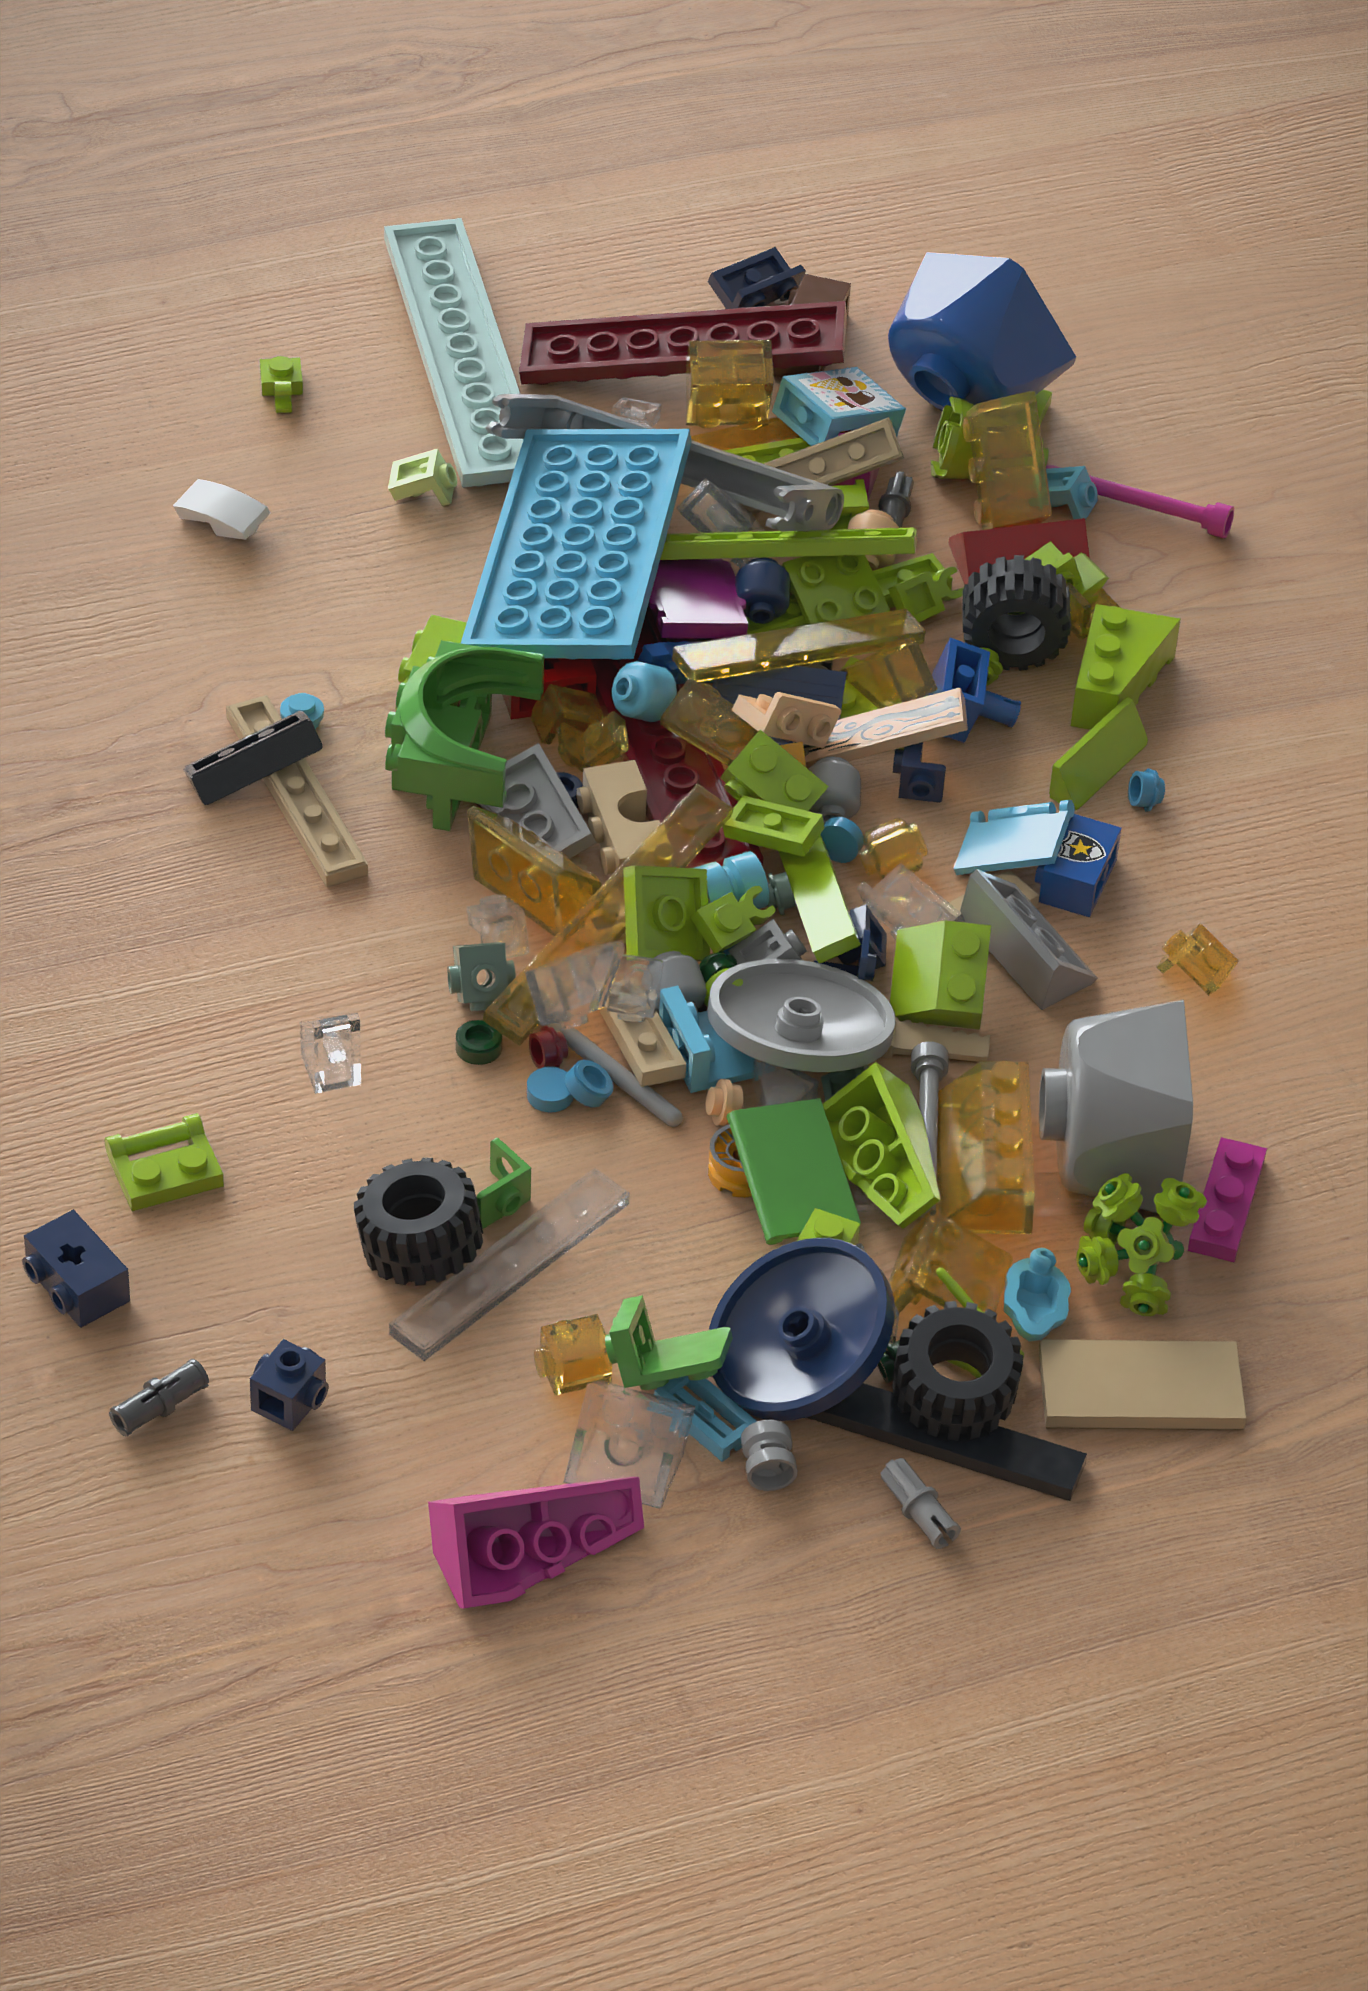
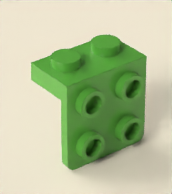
[605,1295,733,1390]

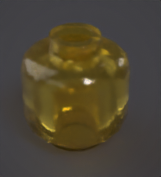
[858,818,928,884]

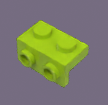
[721,729,829,811]

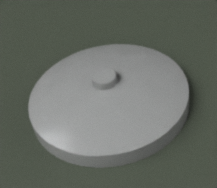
[707,959,895,1072]

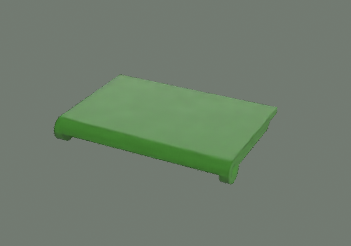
[727,1098,861,1245]

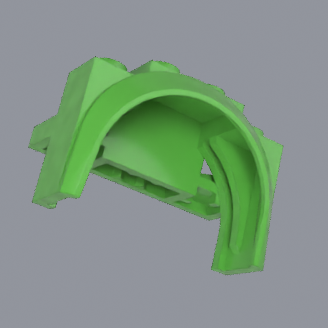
[385,640,544,831]

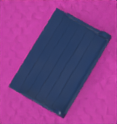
[706,656,847,745]

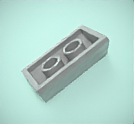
[959,869,1098,1010]

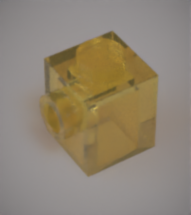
[534,1314,612,1396]

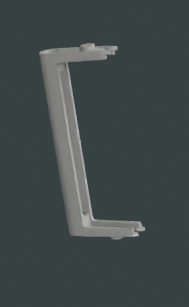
[486,394,844,532]

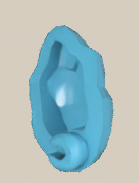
[1004,1248,1071,1342]

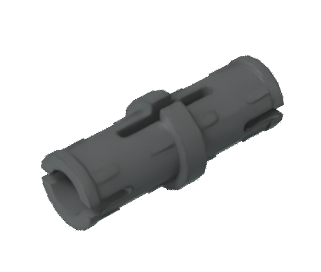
[109,1359,209,1437]

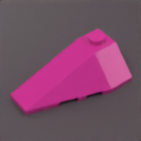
[428,1476,644,1609]

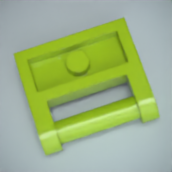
[104,1113,224,1211]

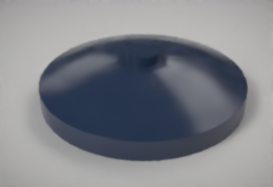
[709,1238,895,1421]

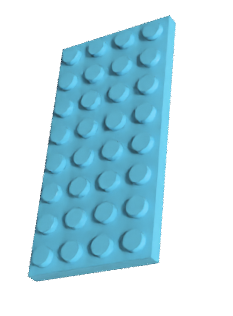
[461,429,692,660]

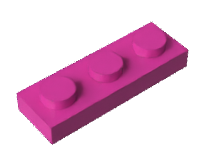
[1187,1137,1267,1262]

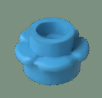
[1128,768,1165,812]

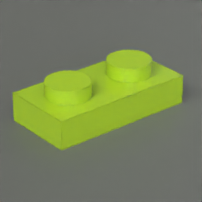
[722,795,825,857]

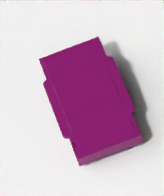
[648,558,748,642]

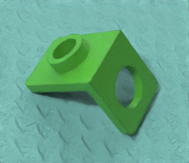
[476,1138,531,1229]

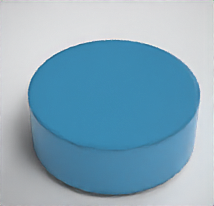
[820,817,864,863]
[565,1060,613,1107]
[527,1067,574,1113]

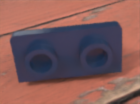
[707,247,806,309]

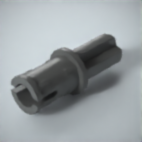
[878,471,914,528]

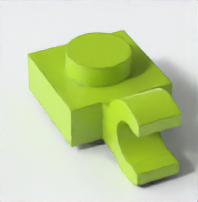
[260,356,303,413]

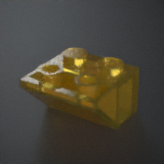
[686,340,774,428]

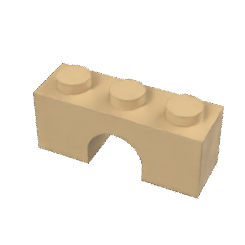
[576,760,671,891]

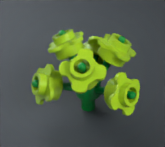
[1076,1173,1207,1316]

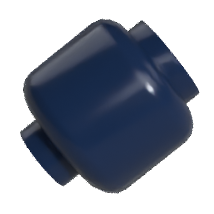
[735,557,791,624]

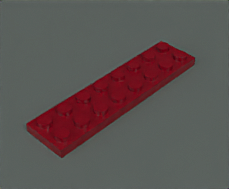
[519,301,847,385]

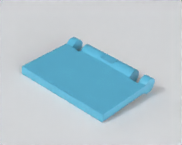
[953,800,1075,875]

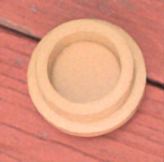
[706,1079,743,1126]

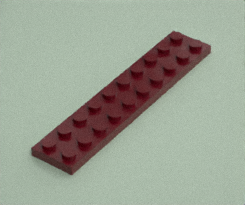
[591,606,764,868]

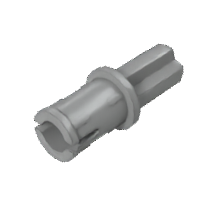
[881,1458,961,1549]

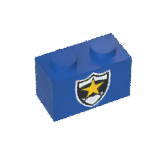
[1035,814,1122,917]

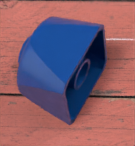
[888,252,1076,419]

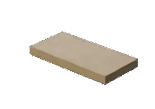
[1038,1339,1246,1429]

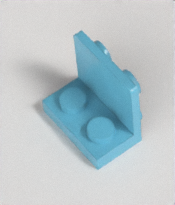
[659,985,777,1093]

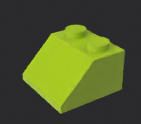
[890,920,991,1030]

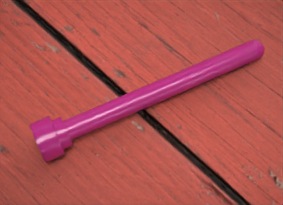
[1045,465,1235,539]

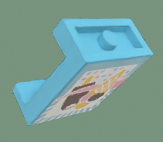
[772,367,906,446]

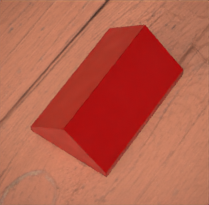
[948,518,1090,585]

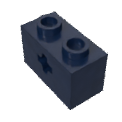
[22,1209,130,1328]

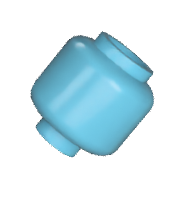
[612,661,677,722]

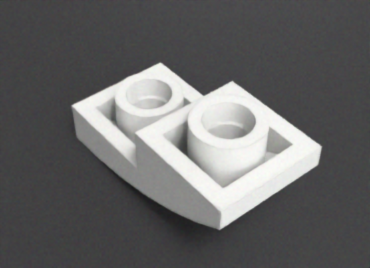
[173,479,270,540]

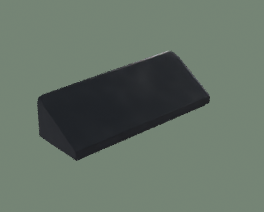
[183,711,323,805]

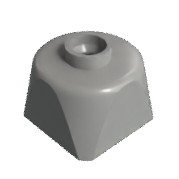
[1039,1000,1193,1214]

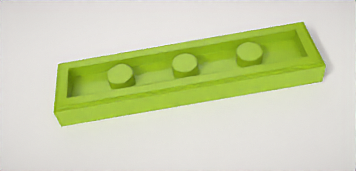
[779,835,861,963]

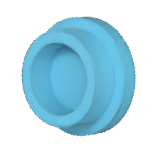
[280,693,324,729]

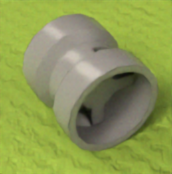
[741,1420,797,1491]

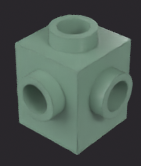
[447,942,516,1011]

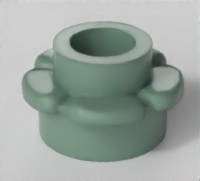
[767,872,796,915]

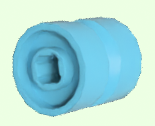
[694,851,769,909]

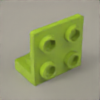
[782,555,891,639]

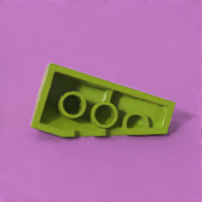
[822,1062,940,1229]

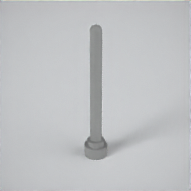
[508,982,683,1127]
[911,1042,949,1219]

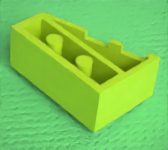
[1071,604,1181,730]

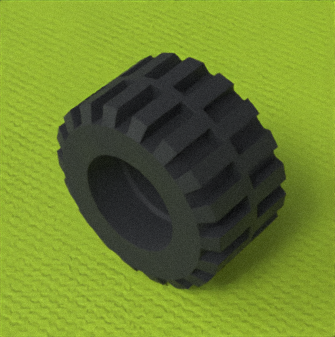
[962,555,1071,671]
[354,1158,484,1286]
[892,1301,1023,1441]

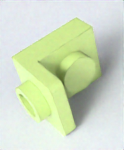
[388,449,457,506]

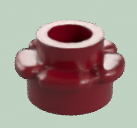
[529,1025,568,1069]

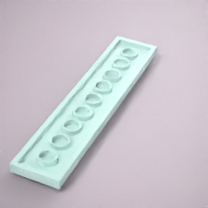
[384,218,523,488]

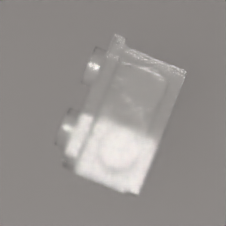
[856,863,965,940]

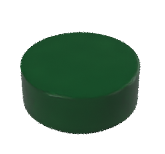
[456,1020,502,1065]

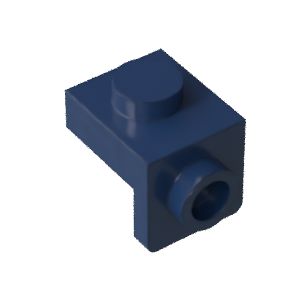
[893,742,946,803]

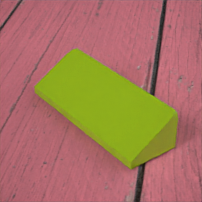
[1049,697,1148,811]

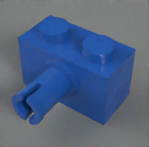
[928,638,1021,743]

